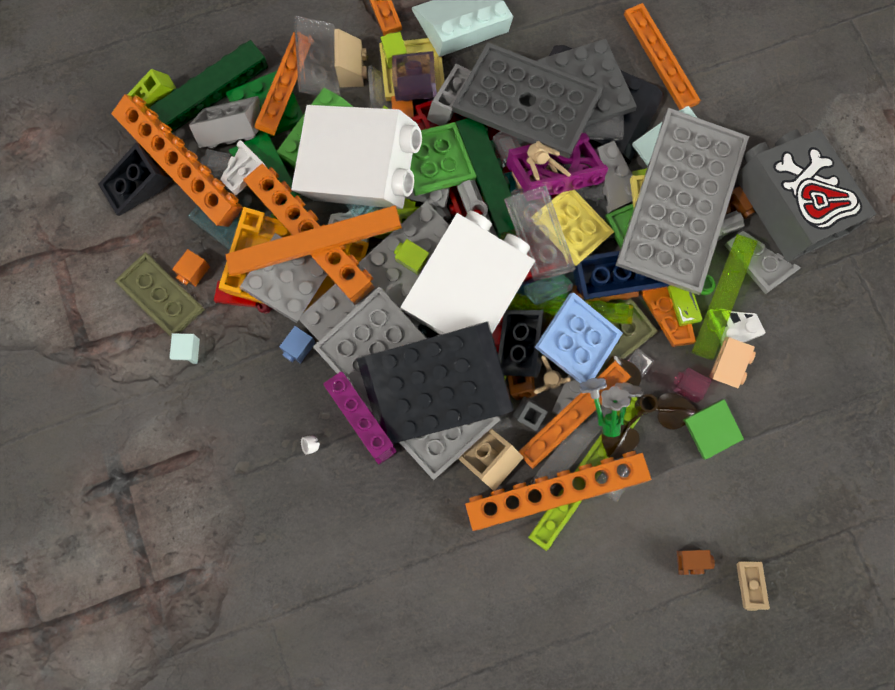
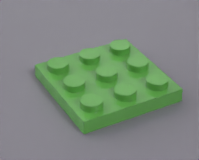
[410,122,477,196]

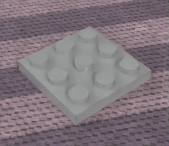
[240,233,327,323]

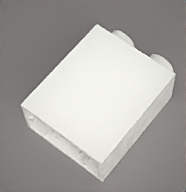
[291,105,422,209]
[400,210,535,335]

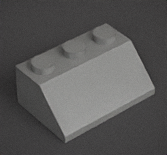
[189,96,260,148]

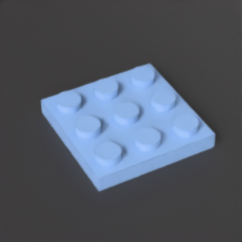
[535,293,623,384]

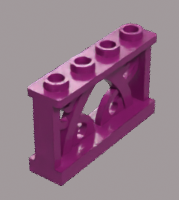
[506,132,608,201]
[323,372,397,465]

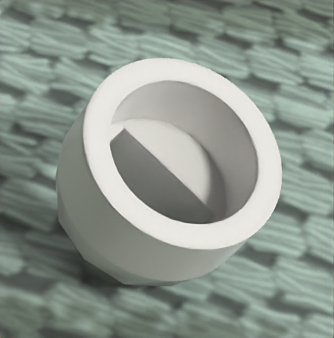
[301,436,320,455]

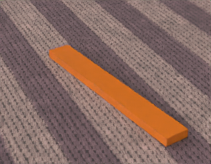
[225,205,402,277]

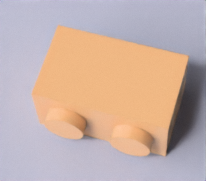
[709,337,756,388]

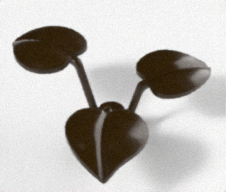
[601,355,698,459]

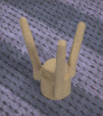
[527,141,571,181]
[534,355,571,394]

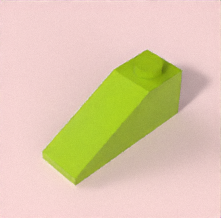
[113,69,176,110]

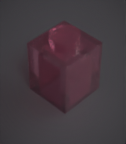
[673,368,712,403]

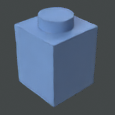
[279,326,315,364]

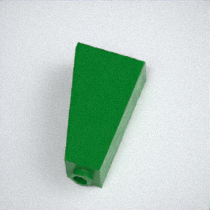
[229,132,301,205]

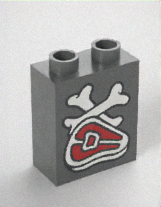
[736,129,876,262]

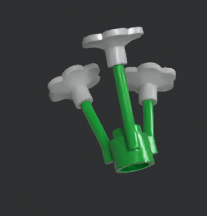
[579,378,643,437]

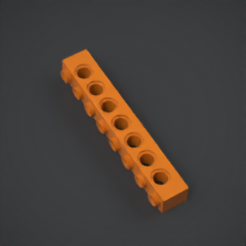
[111,94,243,227]
[243,163,375,305]
[465,451,652,531]

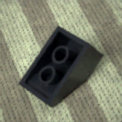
[98,142,172,216]
[498,310,555,377]

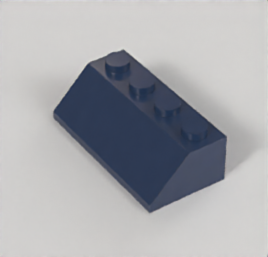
[572,251,670,300]

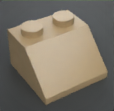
[334,29,367,87]
[458,429,524,491]

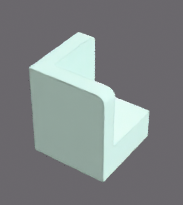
[170,333,200,364]

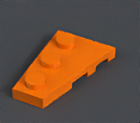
[639,287,696,347]

